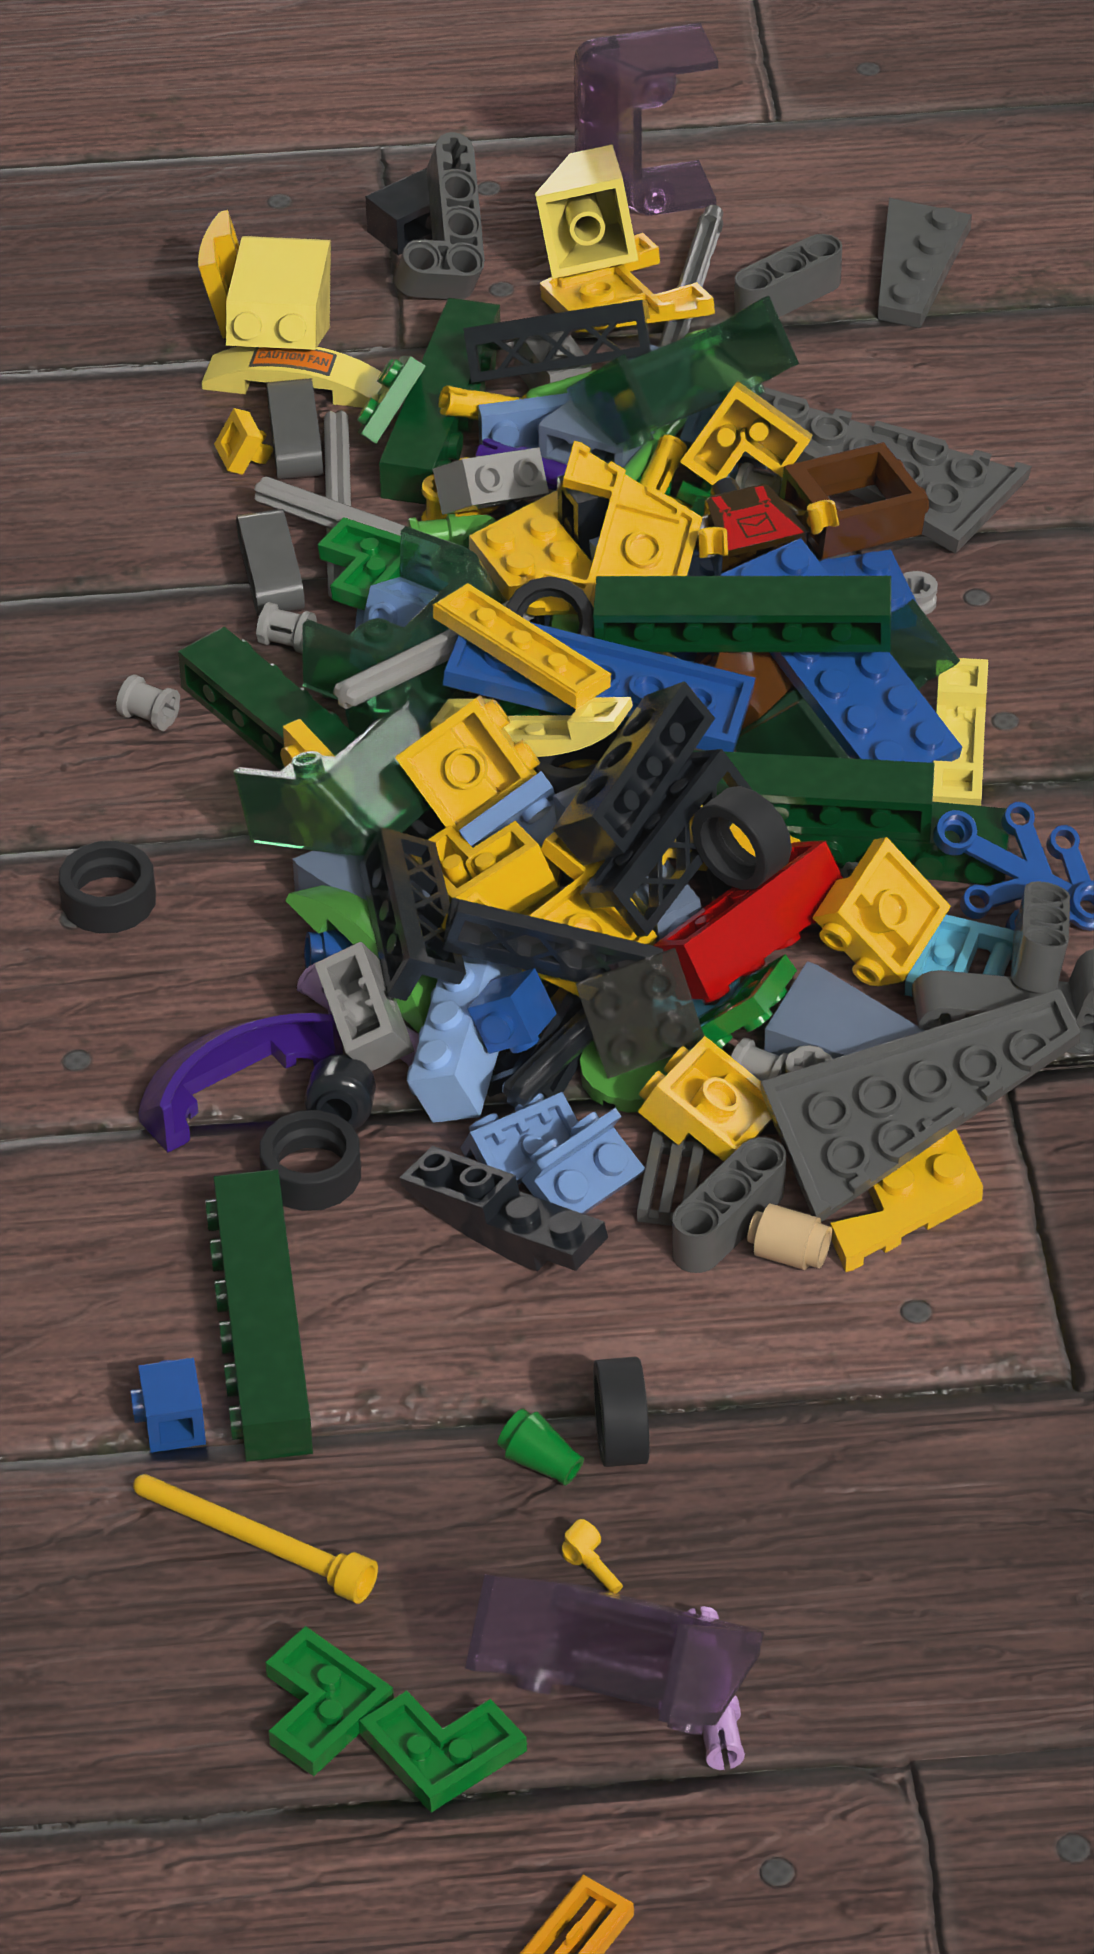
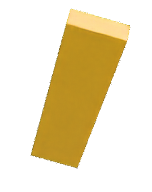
[433,583,611,709]

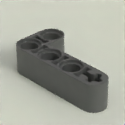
[394,132,485,299]
[912,949,1094,1054]

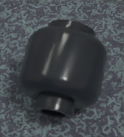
[304,1054,376,1130]

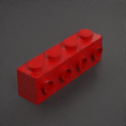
[653,841,843,1003]

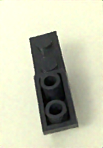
[400,1146,608,1272]

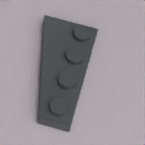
[878,198,972,328]

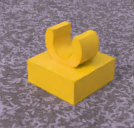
[214,408,274,475]

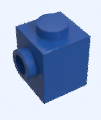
[467,968,557,1054]
[130,1357,206,1453]

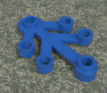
[933,802,1094,931]

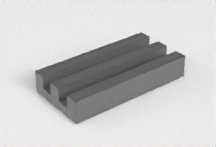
[637,1131,706,1226]

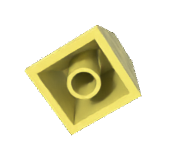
[535,145,639,279]
[226,236,331,350]

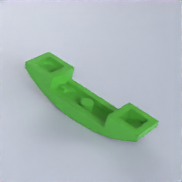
[285,885,438,1033]

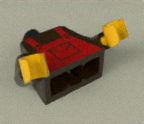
[693,477,839,576]

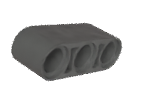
[734,234,842,326]
[266,378,323,479]
[236,509,305,616]
[1011,881,1070,993]
[672,1137,786,1273]

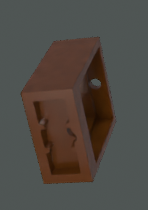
[780,442,929,559]

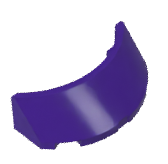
[138,1013,343,1153]

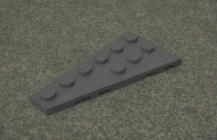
[748,384,1032,554]
[761,989,1081,1222]

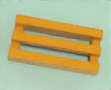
[520,1875,634,1954]

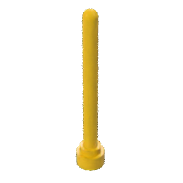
[133,1474,378,1604]

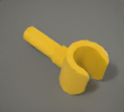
[562,1519,623,1595]

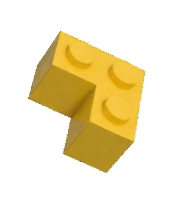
[680,381,813,485]
[410,821,558,913]

